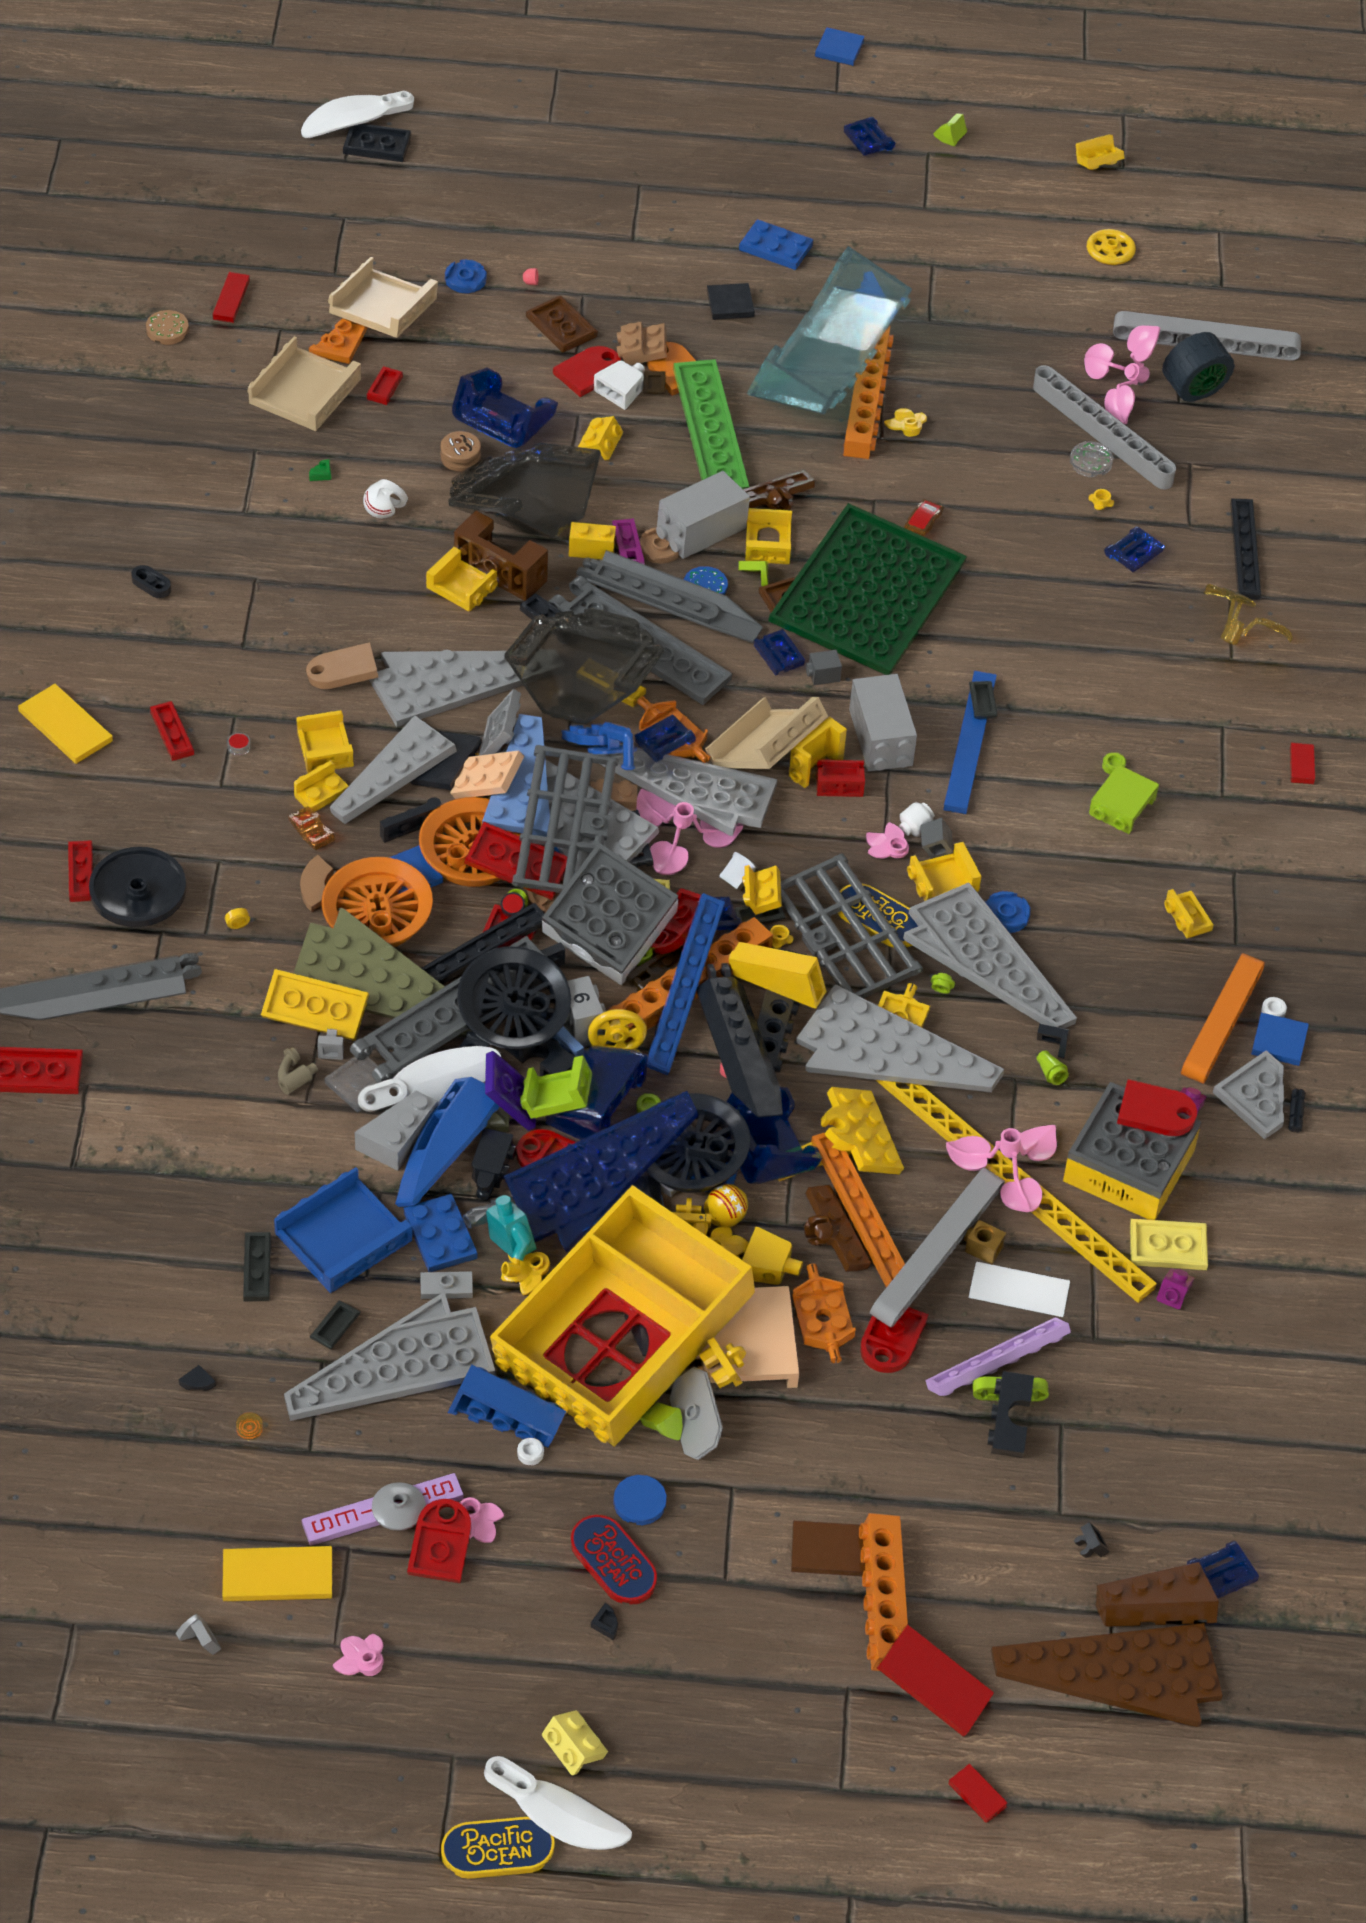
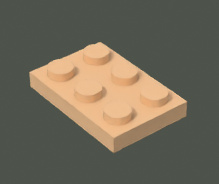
[450,751,524,799]

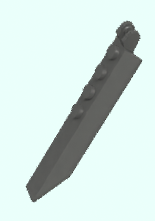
[576,550,763,643]
[0,953,202,1020]

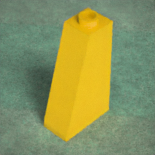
[729,942,827,1008]

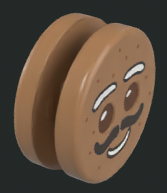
[440,431,481,472]

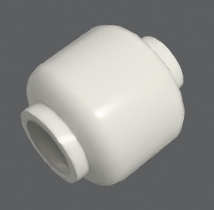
[899,802,935,837]

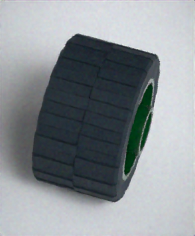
[1162,332,1235,402]

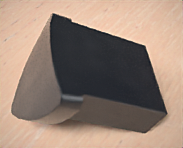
[1037,1024,1070,1059]

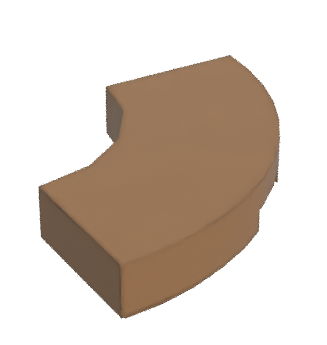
[300,855,333,912]

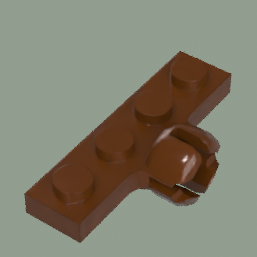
[743,470,815,511]
[804,1185,871,1272]

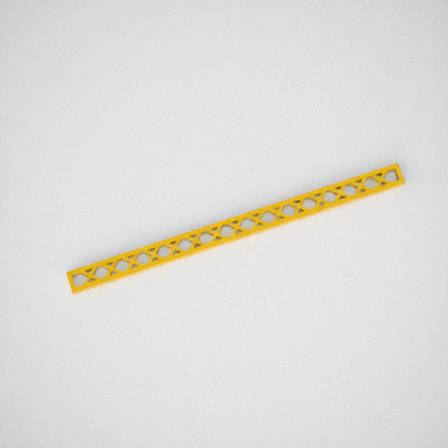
[876,1080,1157,1303]

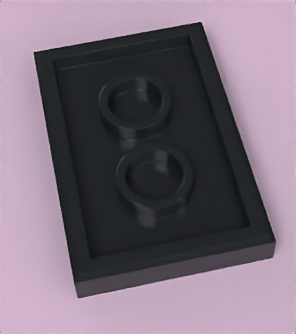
[343,124,411,162]
[411,731,482,790]

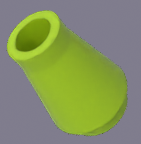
[1036,1050,1069,1085]

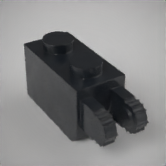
[472,1128,517,1201]

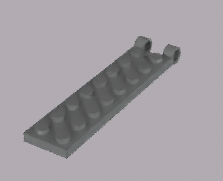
[548,576,732,705]
[350,936,544,1083]

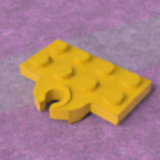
[820,1087,904,1175]

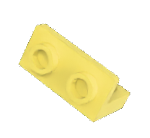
[542,1710,608,1775]

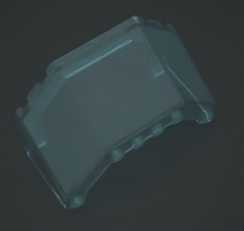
[747,246,912,415]

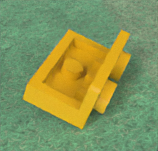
[1076,134,1125,170]
[577,416,623,460]
[1164,889,1213,939]

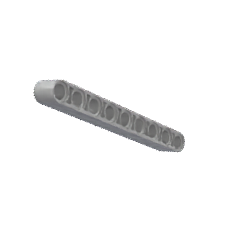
[1113,311,1301,360]
[1033,365,1176,490]
[869,1167,1005,1328]

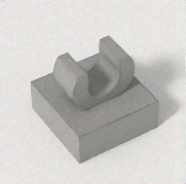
[318,1029,344,1060]

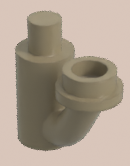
[278,1048,318,1095]

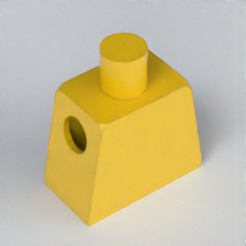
[742,1227,803,1285]

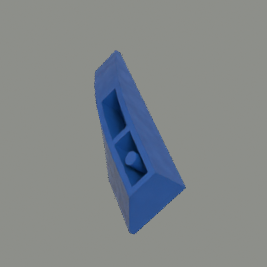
[395,1077,500,1207]

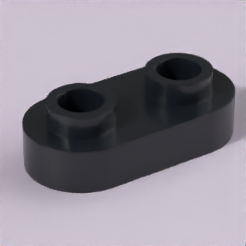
[131,565,171,598]

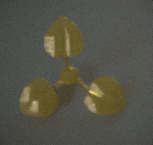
[1204,584,1292,646]

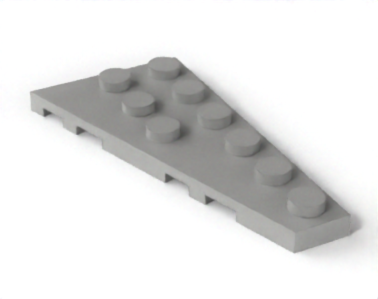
[330,716,457,824]

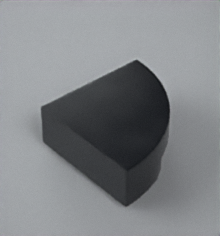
[178,1365,216,1391]
[590,1602,618,1640]

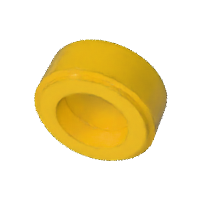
[225,908,250,929]

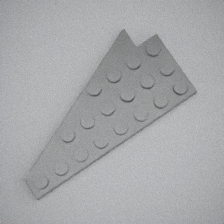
[591,744,777,836]
[797,984,1004,1092]

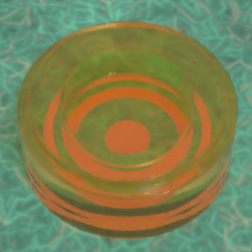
[236,1412,263,1440]

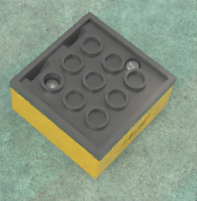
[1063,1082,1201,1220]

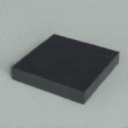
[707,283,755,320]

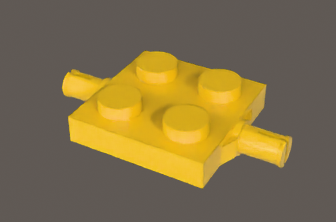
[878,983,930,1028]

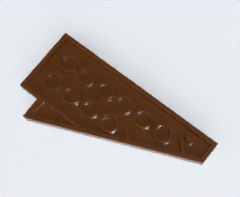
[991,1623,1223,1727]

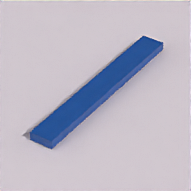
[943,671,997,814]
[645,893,725,1075]

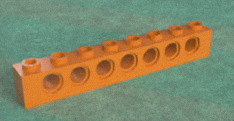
[843,323,894,459]
[608,917,773,1043]

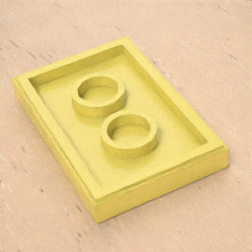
[1130,1219,1208,1270]

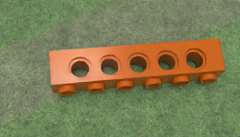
[859,1513,908,1671]

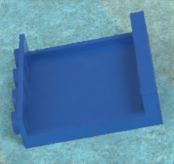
[274,1167,412,1294]

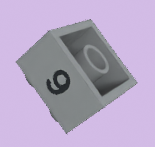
[565,976,606,1047]

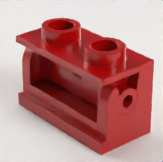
[816,759,865,797]

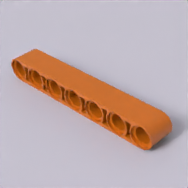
[1181,953,1265,1084]

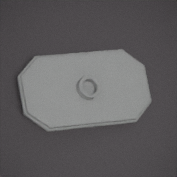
[670,1367,723,1460]

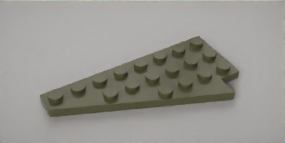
[293,908,471,1038]

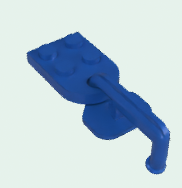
[562,722,637,770]

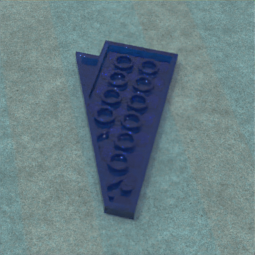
[504,1091,699,1252]

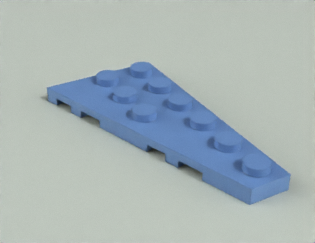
[482,714,550,837]

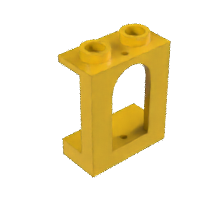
[745,508,792,564]

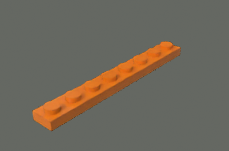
[811,1133,905,1288]

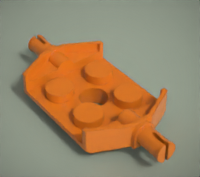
[637,696,711,763]
[792,1264,856,1364]

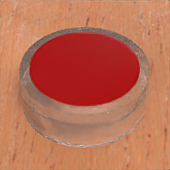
[227,732,251,755]

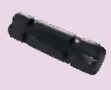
[1288,1088,1306,1133]

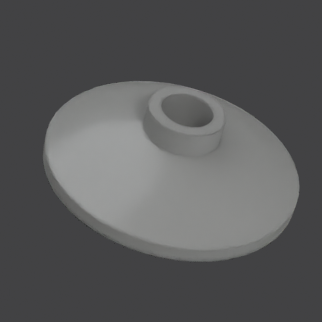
[372,1482,426,1531]

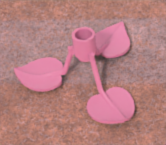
[1084,326,1160,425]
[636,789,743,875]
[946,1125,1057,1212]

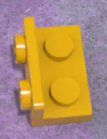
[294,761,349,814]
[742,865,782,915]

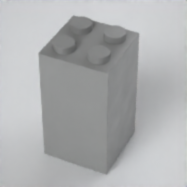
[656,471,750,559]
[849,674,917,771]

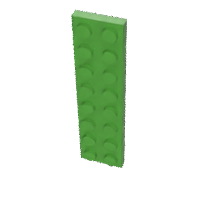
[673,359,749,489]

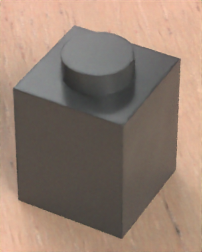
[806,650,842,685]
[921,818,953,859]

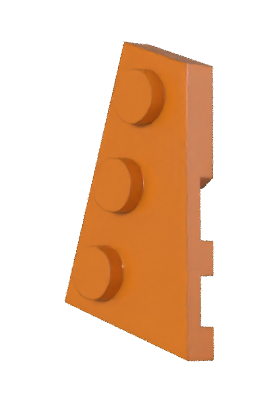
[309,318,368,364]

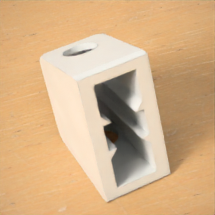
[594,361,645,410]

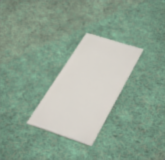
[969,1262,1070,1317]

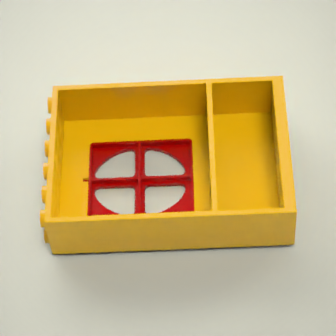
[490,1185,755,1447]

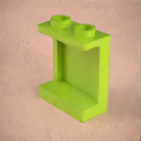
[1089,764,1159,834]
[520,1056,593,1119]

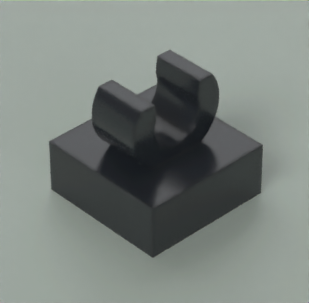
[1074,1522,1110,1558]

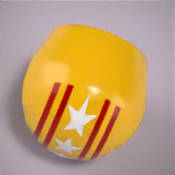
[704,1184,748,1227]

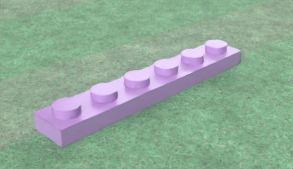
[925,1317,1071,1396]

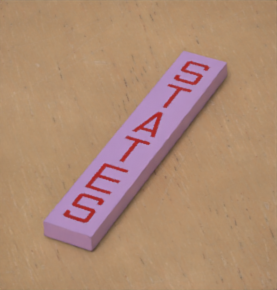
[302,1473,463,1546]

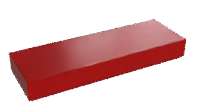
[213,272,250,323]
[150,701,194,761]
[68,840,93,902]

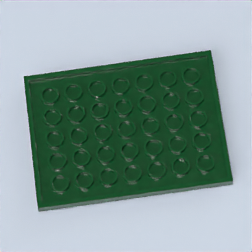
[768,503,967,675]

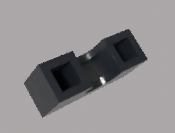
[505,1021,576,1077]
[987,1371,1034,1458]

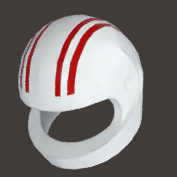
[363,479,408,519]

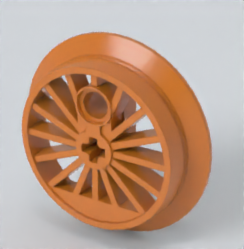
[419,797,523,887]
[322,857,433,947]

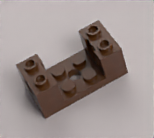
[454,511,548,601]

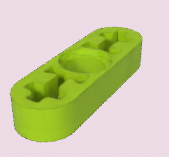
[973,1377,1049,1401]

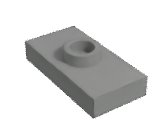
[420,1271,473,1299]

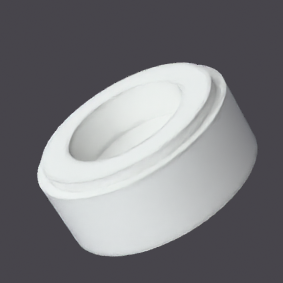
[1261,997,1287,1018]
[517,1438,544,1465]

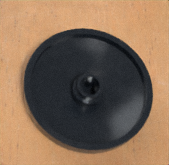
[89,847,186,927]

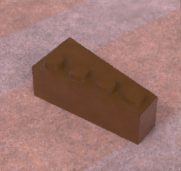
[1096,1562,1219,1627]

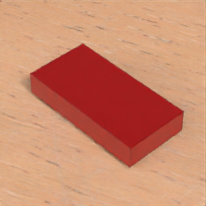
[367,366,403,405]
[1290,743,1315,784]
[948,1764,1008,1823]

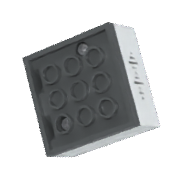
[542,842,678,986]

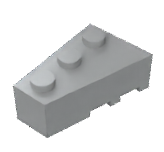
[355,1091,437,1171]

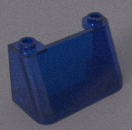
[452,367,558,448]
[546,1045,648,1148]
[722,1087,822,1184]

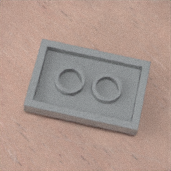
[479,689,521,756]

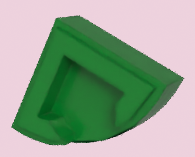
[309,459,331,481]

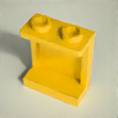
[426,547,498,612]
[296,710,354,773]
[789,716,847,788]
[907,842,982,901]

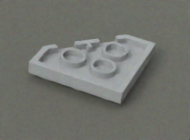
[1213,1051,1284,1139]

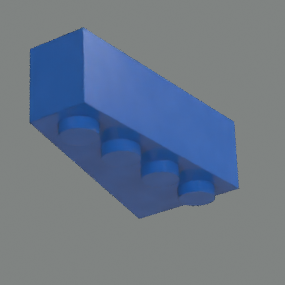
[447,1364,566,1448]

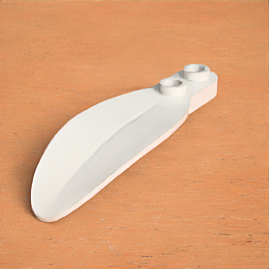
[301,91,414,138]
[358,1046,501,1112]
[484,1756,632,1850]

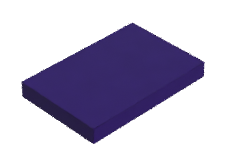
[485,1051,536,1131]

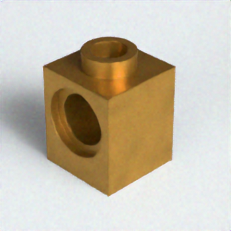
[964,1220,1006,1265]

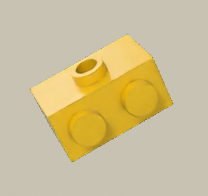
[569,522,616,560]

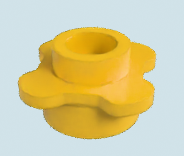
[1089,489,1114,510]
[770,925,793,949]

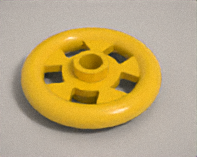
[1086,229,1136,265]
[588,1009,647,1055]

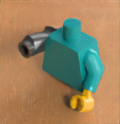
[463,1195,537,1277]

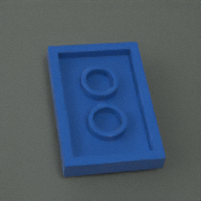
[739,219,813,270]
[404,1194,477,1272]

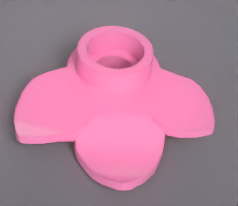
[866,822,909,858]
[460,1497,504,1543]
[333,1634,384,1676]

